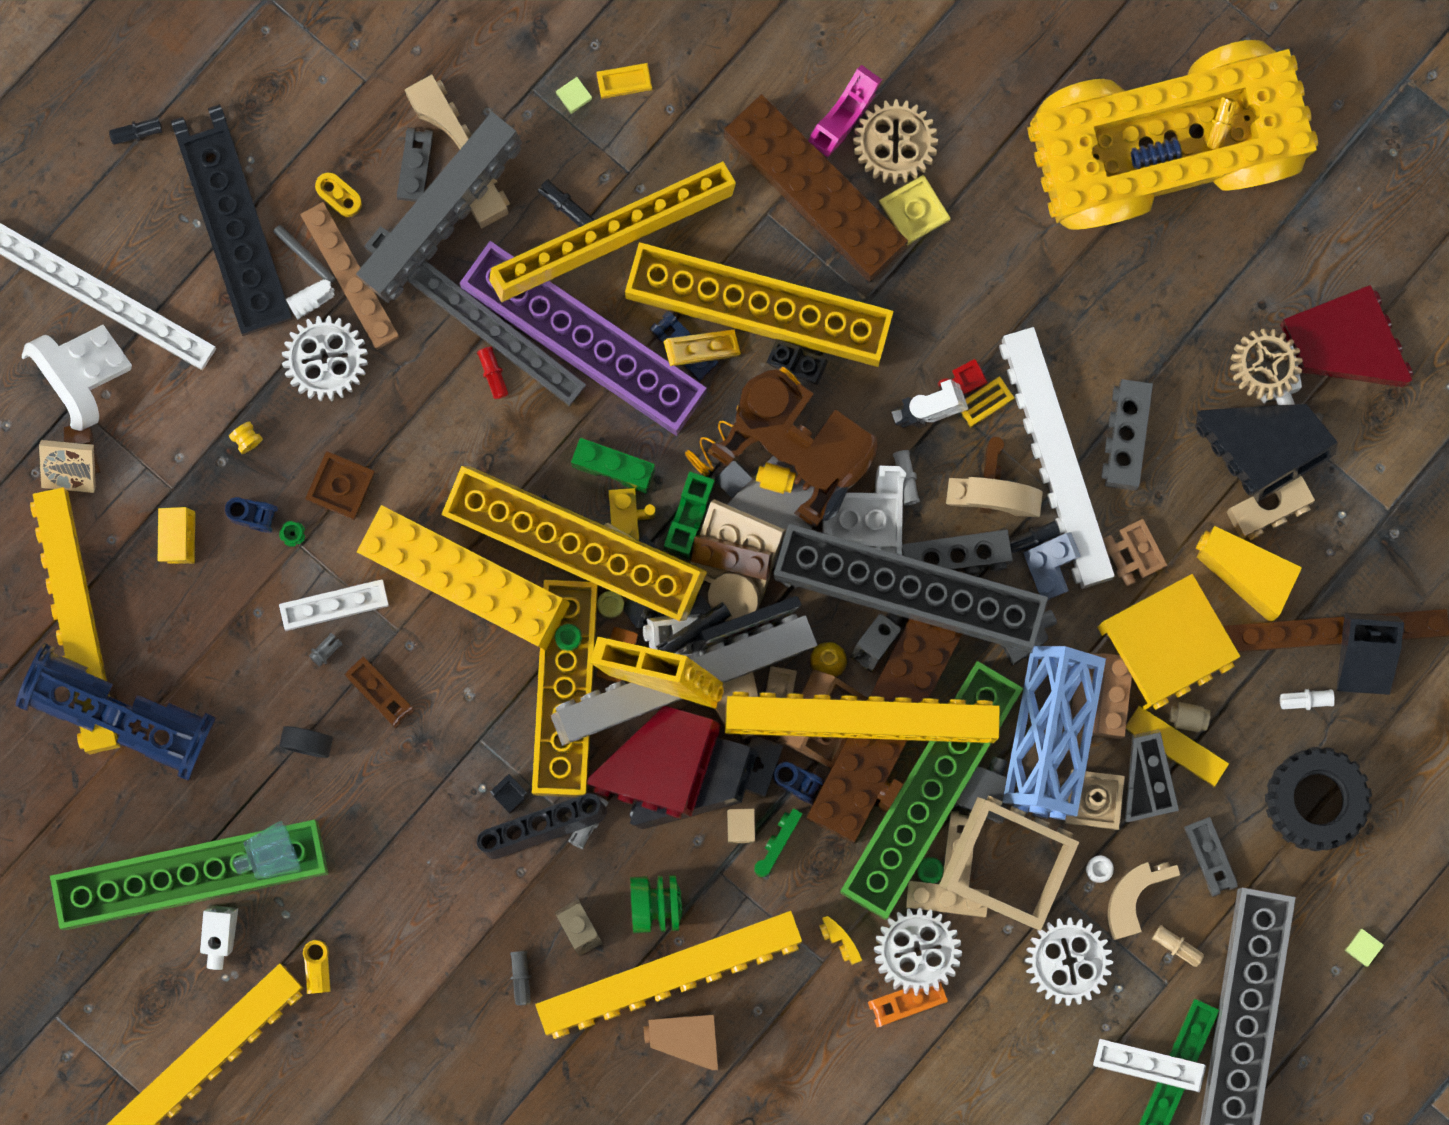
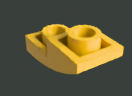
[819,916,862,965]

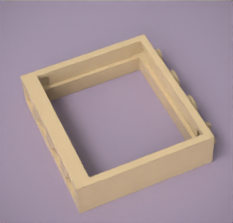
[939,796,1079,931]

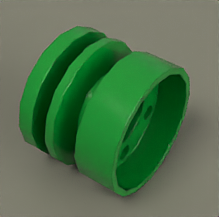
[630,875,682,934]

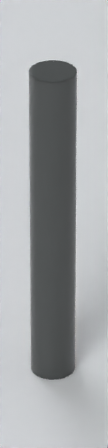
[273,225,336,284]

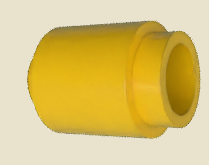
[755,462,796,494]

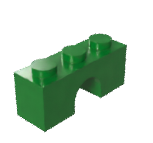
[571,438,655,494]
[664,471,715,559]

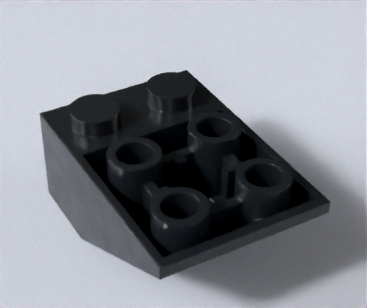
[1336,612,1404,695]

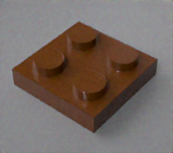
[305,451,375,521]

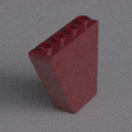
[1280,285,1413,387]
[586,706,721,819]

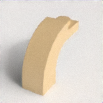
[946,477,1043,517]
[1108,862,1180,940]

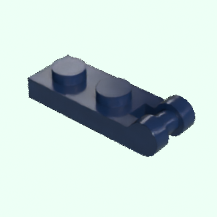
[649,311,718,382]

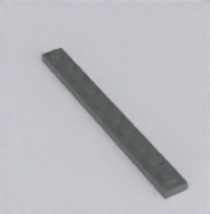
[364,226,586,406]

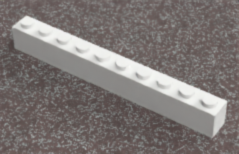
[999,327,1114,589]

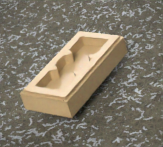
[766,666,797,698]

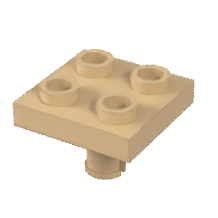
[1065,770,1125,830]

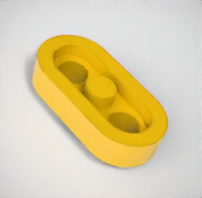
[315,173,362,217]

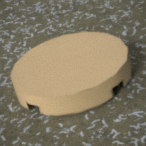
[708,571,761,622]

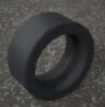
[279,726,333,758]

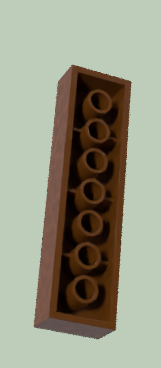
[724,94,908,283]

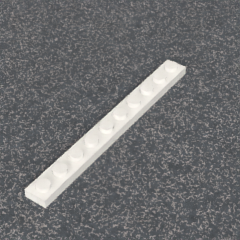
[0,223,216,371]

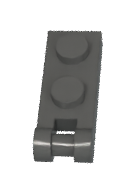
[396,127,434,202]
[1184,817,1238,897]

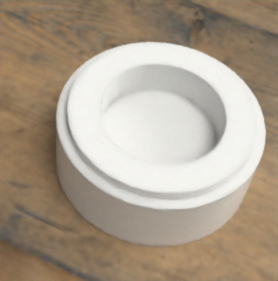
[1086,856,1114,883]

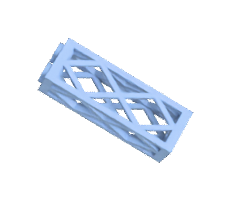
[1003,646,1106,820]

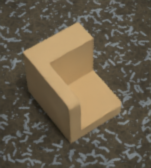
[727,809,755,844]

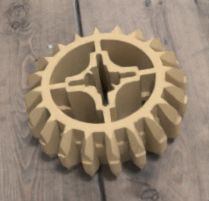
[1230,329,1303,400]

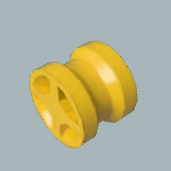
[229,421,263,454]

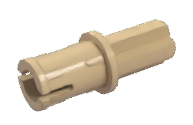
[1152,925,1204,967]

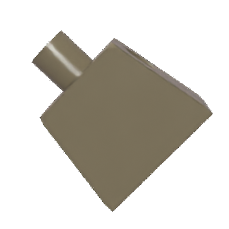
[555,899,603,957]

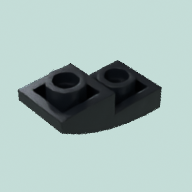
[766,339,828,385]

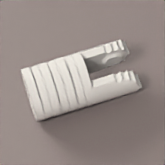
[286,279,335,320]

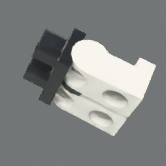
[891,379,968,429]

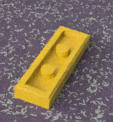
[664,330,741,366]

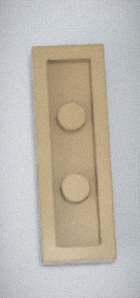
[906,881,989,918]

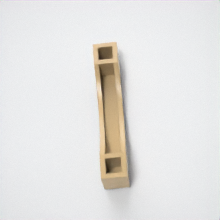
[405,75,510,229]

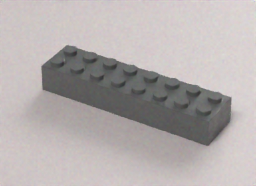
[356,112,522,303]

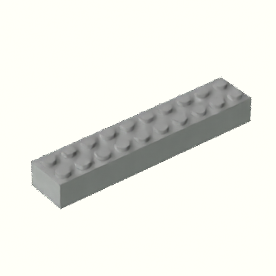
[551,614,817,746]
[1200,888,1296,1125]

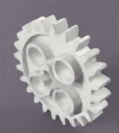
[282,316,368,401]
[874,908,962,996]
[1025,918,1113,1006]

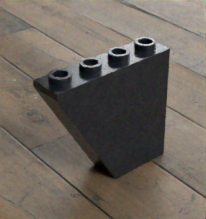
[1195,404,1338,502]
[630,737,758,829]

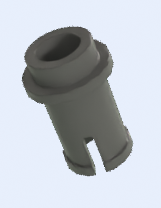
[309,633,343,667]

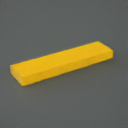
[1125,706,1229,787]

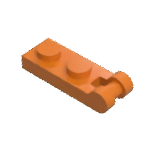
[868,981,948,1027]

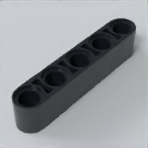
[477,793,607,859]

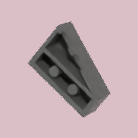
[1125,729,1179,823]

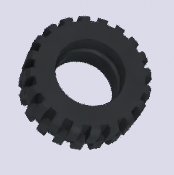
[1265,747,1372,851]

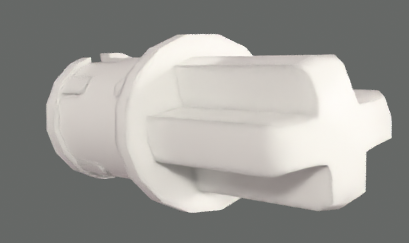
[1280,689,1334,710]

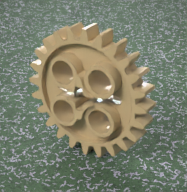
[853,99,938,184]

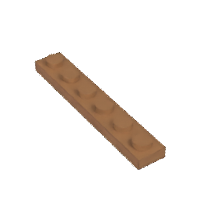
[300,202,399,350]

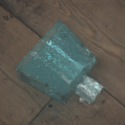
[233,821,302,880]

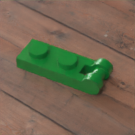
[754,808,803,878]

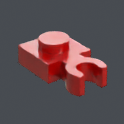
[938,359,988,395]

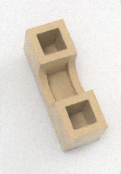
[1226,476,1315,540]

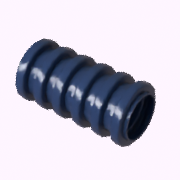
[1131,137,1182,170]

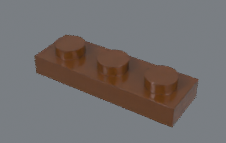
[691,534,773,580]

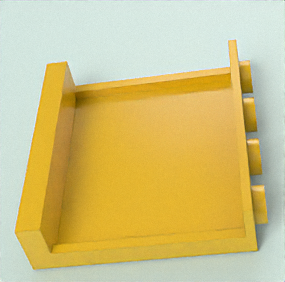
[1097,574,1240,710]

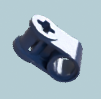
[225,497,279,533]
[773,762,825,805]

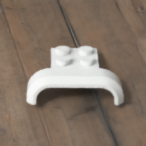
[22,325,132,431]
[822,466,906,556]

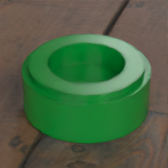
[555,624,582,651]
[917,857,944,884]

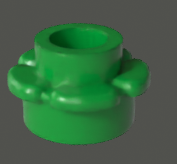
[279,521,305,547]

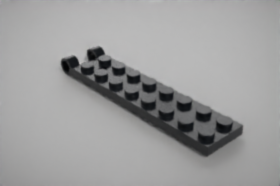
[171,104,293,336]

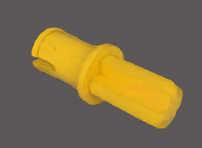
[1207,97,1238,150]

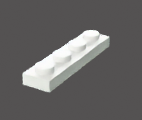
[279,579,389,631]
[1093,1039,1206,1092]

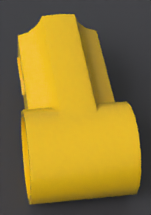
[303,940,331,994]

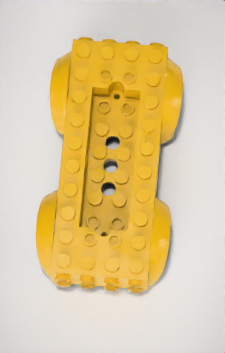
[1027,40,1318,230]

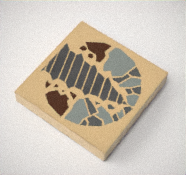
[39,440,96,493]

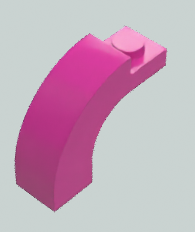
[808,65,882,157]

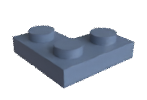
[1024,532,1081,601]

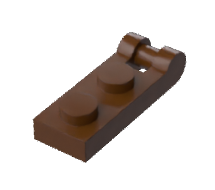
[980,437,1004,514]
[344,656,415,729]
[874,779,903,813]

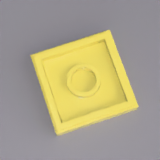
[879,175,951,245]

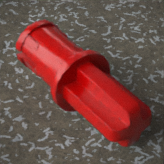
[477,347,508,399]

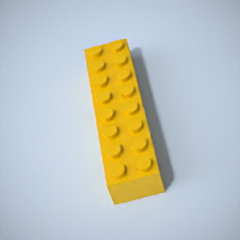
[357,505,571,650]
[532,580,598,797]

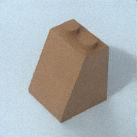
[644,1015,718,1071]

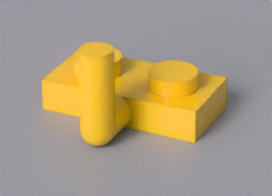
[609,488,656,541]

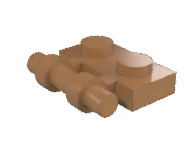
[1103,519,1167,586]

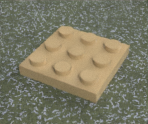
[690,499,786,602]

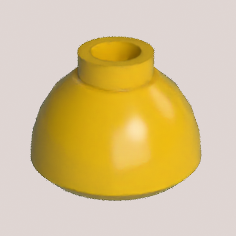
[810,642,847,677]

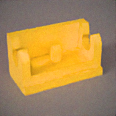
[158,507,195,564]

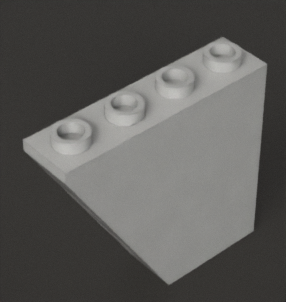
[727,456,813,589]

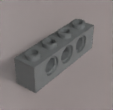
[1101,379,1153,491]
[902,529,1013,575]

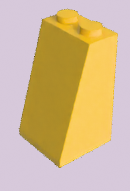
[1195,526,1302,622]

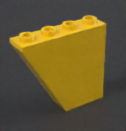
[590,637,724,708]

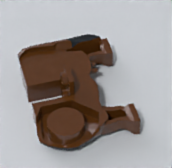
[708,369,878,528]

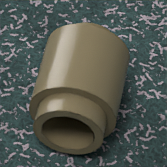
[1169,702,1210,732]

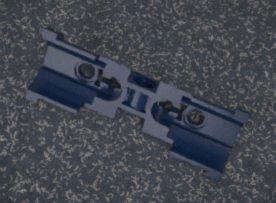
[16,643,216,781]

